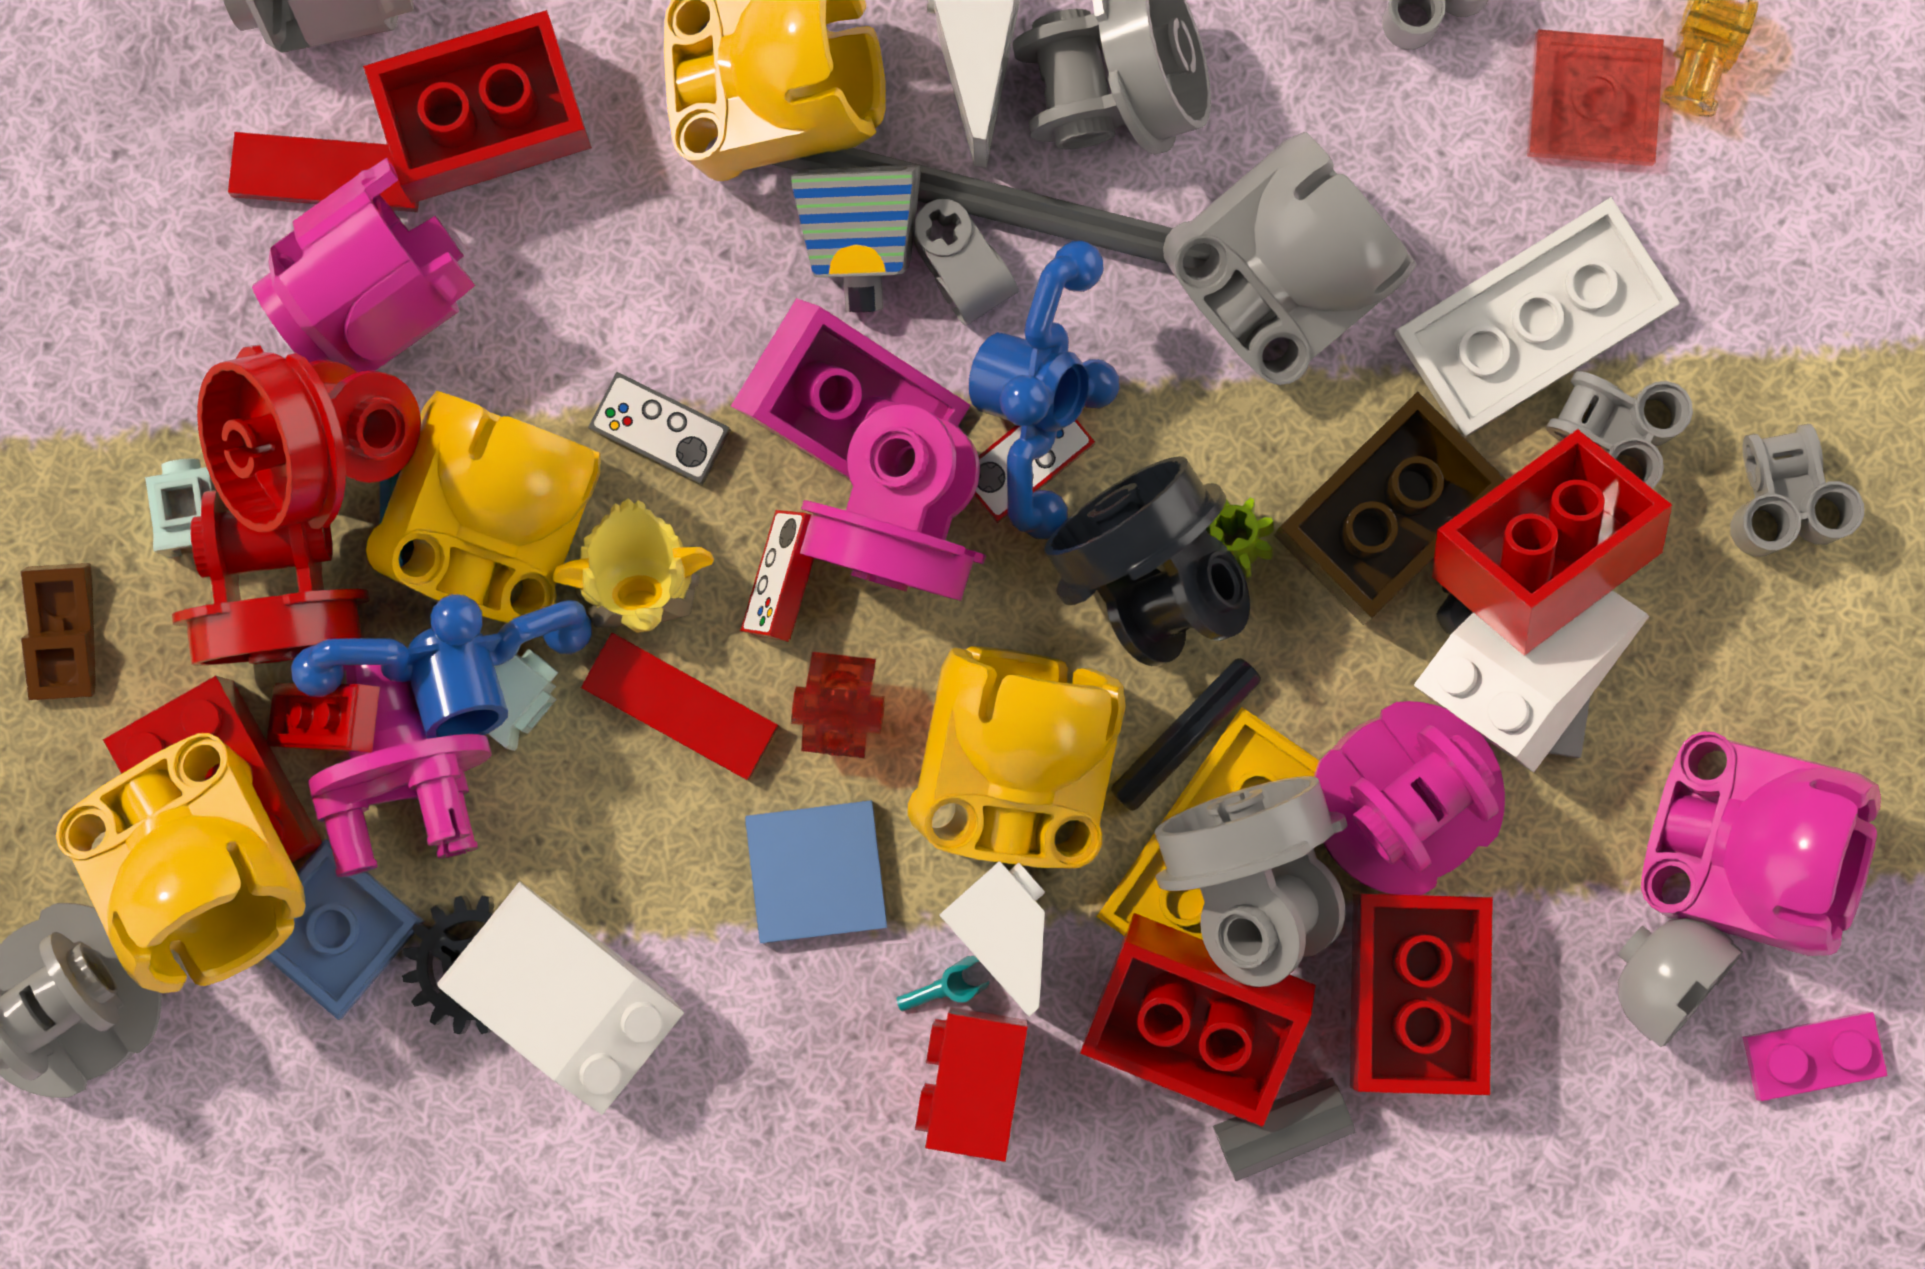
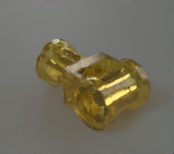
[1661,0,1759,117]

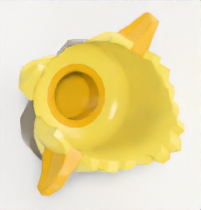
[553,498,714,633]

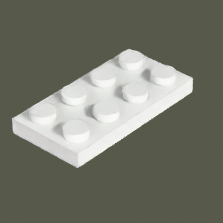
[1394,197,1680,438]

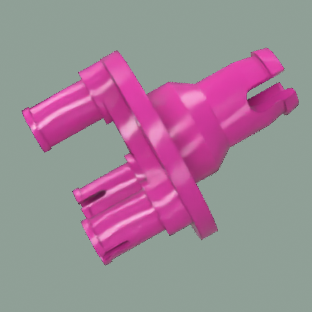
[308,665,492,877]

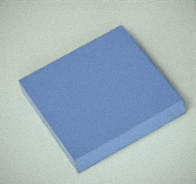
[745,800,888,943]
[266,839,425,1020]

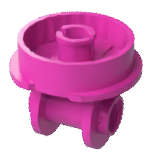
[800,404,986,602]
[1314,701,1505,895]

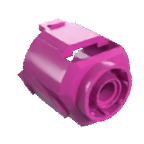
[252,158,475,372]

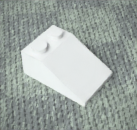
[927,0,1020,168]
[1414,590,1649,773]
[437,881,684,1115]

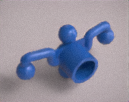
[969,241,1120,540]
[291,594,592,739]

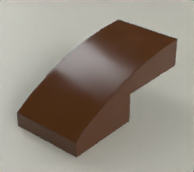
[21,563,96,700]

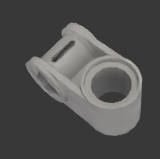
[914,199,1019,326]

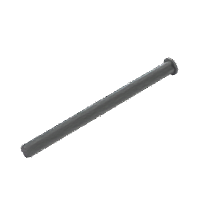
[771,148,1211,269]

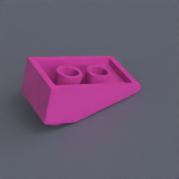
[731,298,971,479]

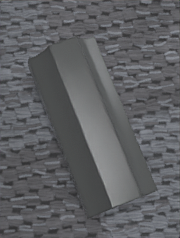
[1213,1077,1356,1181]

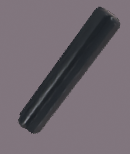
[1111,658,1261,811]

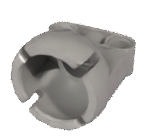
[1163,132,1417,385]

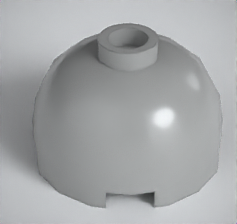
[1618,918,1743,1047]

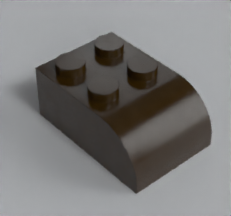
[1274,391,1507,625]

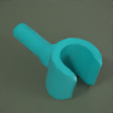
[896,955,990,1012]

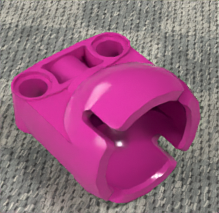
[1641,731,1881,956]

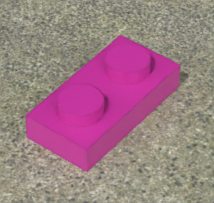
[1742,1011,1888,1101]

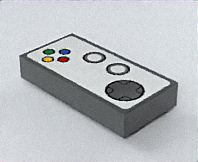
[588,372,731,486]

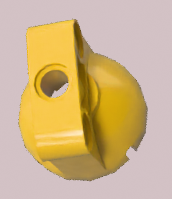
[664,0,886,181]
[366,390,601,623]
[908,646,1126,869]
[56,733,306,993]

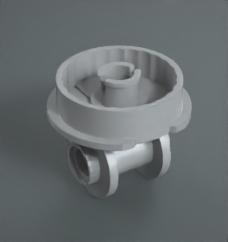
[1012,0,1211,155]
[1155,776,1348,987]
[0,903,162,1098]

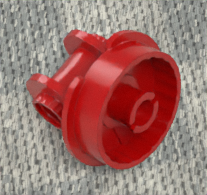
[197,345,421,532]
[172,490,370,666]

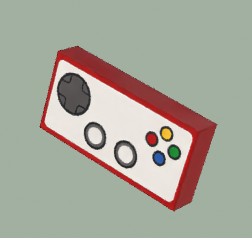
[974,419,1095,524]
[740,510,814,642]

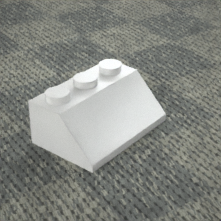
[940,861,1045,1017]

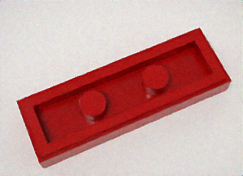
[228,132,419,213]
[580,633,779,781]
[267,683,380,753]

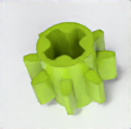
[1206,497,1274,578]

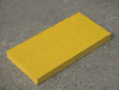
[1096,707,1319,940]

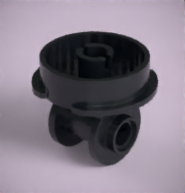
[1044,456,1250,666]

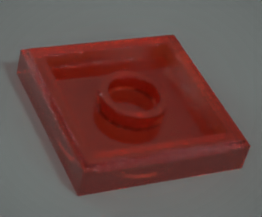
[1527,29,1664,166]

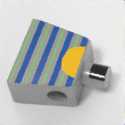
[791,164,921,313]

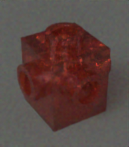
[791,652,885,759]

